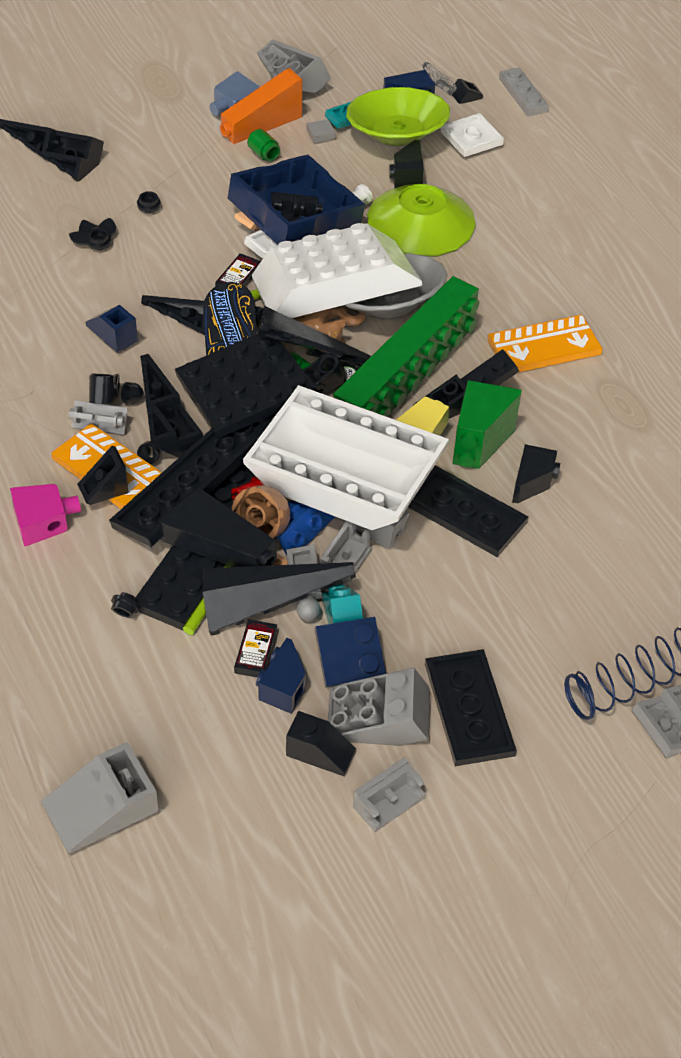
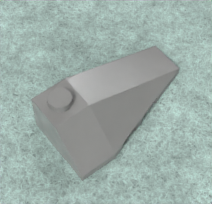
[257,39,331,93]

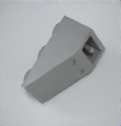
[328,668,429,746]
[41,742,158,854]

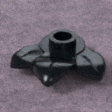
[69,218,116,251]

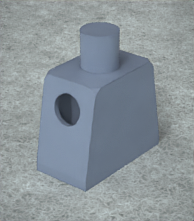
[210,71,260,116]

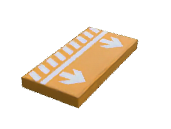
[487,314,603,373]
[51,423,162,509]

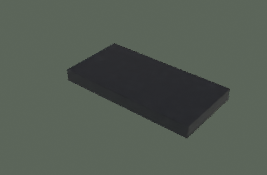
[408,465,529,558]
[425,649,517,767]

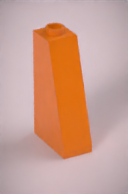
[220,68,303,144]

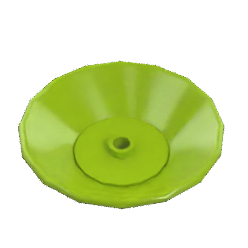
[346,87,450,146]
[367,184,476,257]

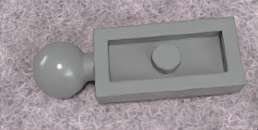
[286,544,323,621]

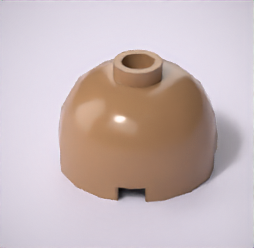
[232,485,290,539]

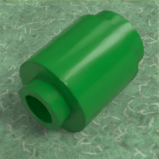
[247,129,280,161]

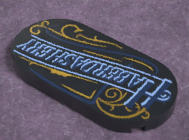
[203,282,258,355]

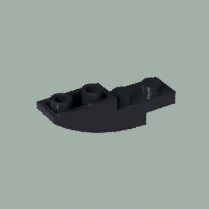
[413,349,519,418]

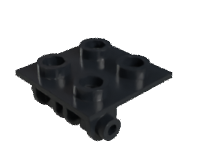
[271,191,323,222]

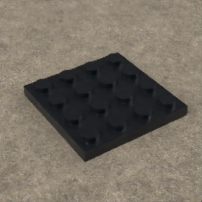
[175,333,317,438]

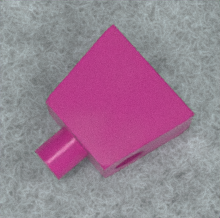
[10,484,81,547]

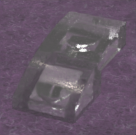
[422,62,457,95]

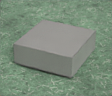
[307,119,335,143]

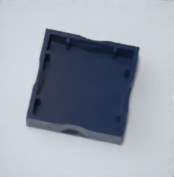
[227,154,365,245]

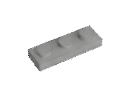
[499,68,548,117]

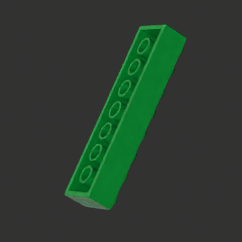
[333,276,479,417]

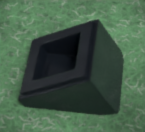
[450,79,484,104]

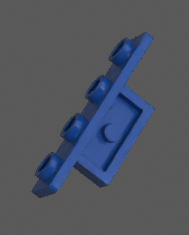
[277,500,336,556]

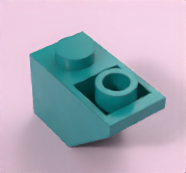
[322,584,363,624]

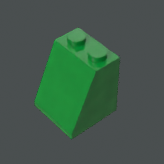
[452,380,522,469]

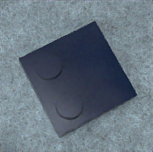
[314,617,386,688]

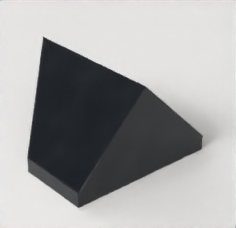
[77,446,128,505]

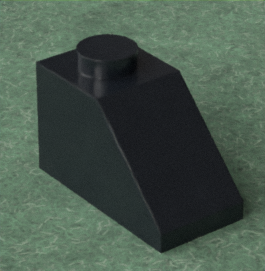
[389,140,424,188]
[512,444,561,504]
[286,711,356,777]

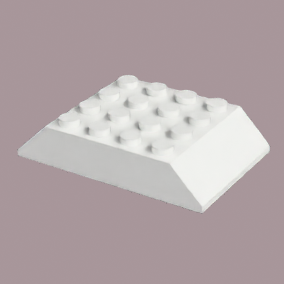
[252,223,422,318]
[243,385,449,530]

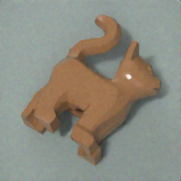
[292,306,366,344]

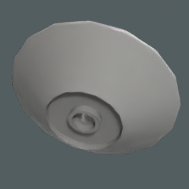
[345,253,448,319]

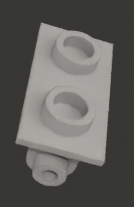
[68,400,128,435]

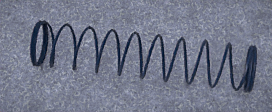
[564,627,681,721]

